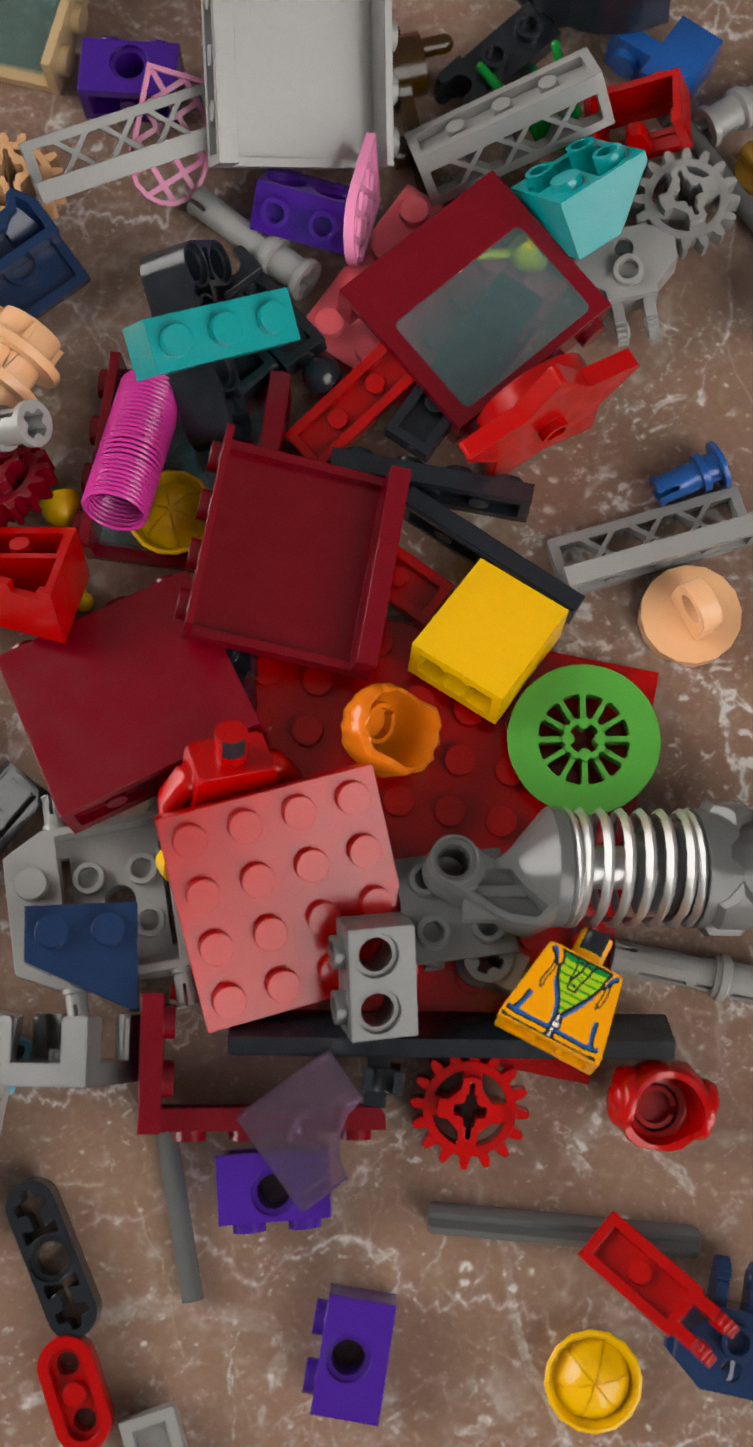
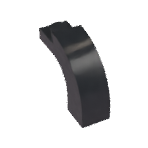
[532,0,670,35]

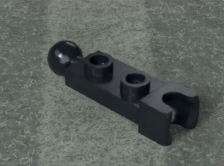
[434,1,567,106]
[215,246,342,395]

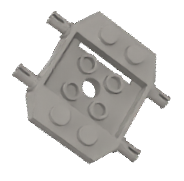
[2,794,200,1016]

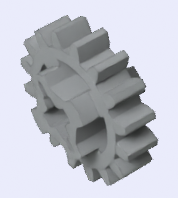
[630,147,740,259]

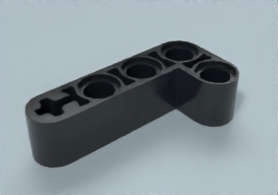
[140,239,251,453]

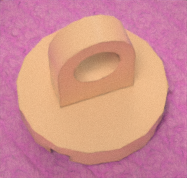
[637,565,742,667]

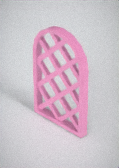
[129,62,209,206]
[343,132,381,267]

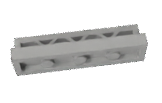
[404,47,615,206]
[18,83,207,205]
[545,485,753,595]

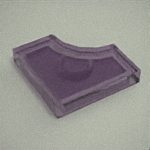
[237,1049,363,1213]

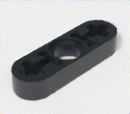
[5,1177,102,1338]

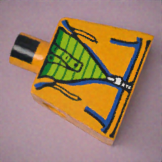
[494,927,623,1075]

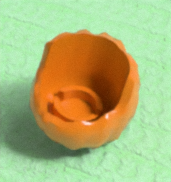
[341,682,442,778]

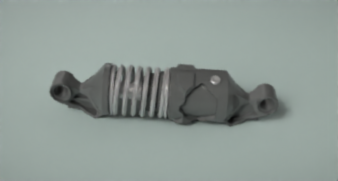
[422,800,753,939]

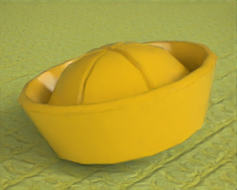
[131,470,209,555]
[544,1329,643,1434]

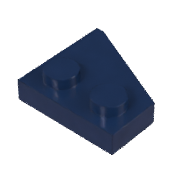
[24,902,139,1012]

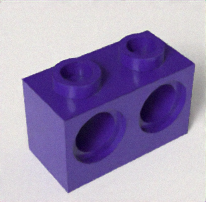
[250,169,350,255]

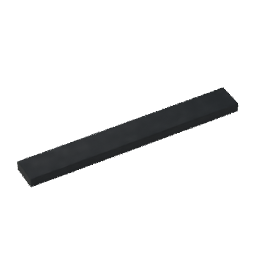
[228,1010,676,1060]

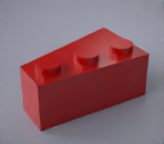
[0,527,90,644]

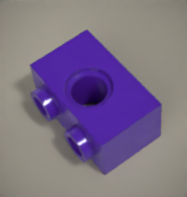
[77,37,185,124]
[215,1142,333,1234]
[302,1283,397,1426]

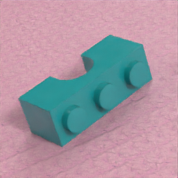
[122,287,301,382]

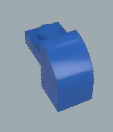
[603,16,723,98]

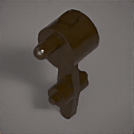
[393,26,453,197]

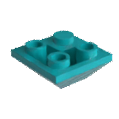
[510,136,648,260]

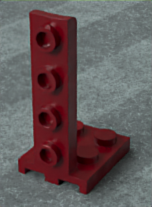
[137,993,386,1142]

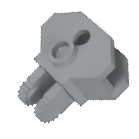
[574,223,678,348]

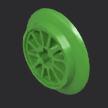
[507,664,661,816]

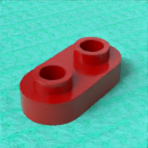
[37,1335,115,1447]

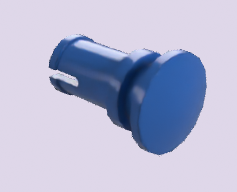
[649,441,732,507]

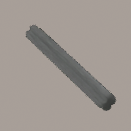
[427,1201,701,1258]

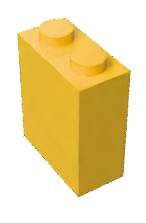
[408,558,569,724]

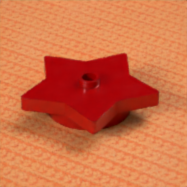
[458,348,640,477]

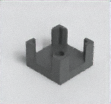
[0,1014,141,1088]

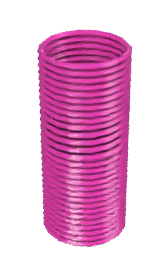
[81,370,180,531]

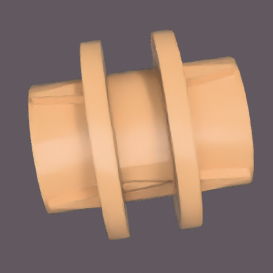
[0,305,64,408]

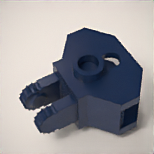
[663,1254,753,1401]

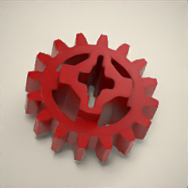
[410,1057,529,1170]

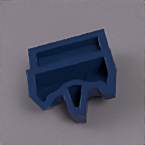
[0,187,91,319]

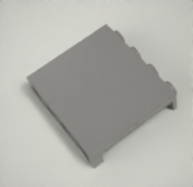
[201,0,400,170]

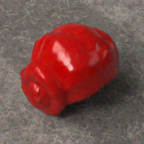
[606,1060,720,1152]

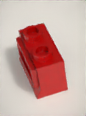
[584,67,693,159]

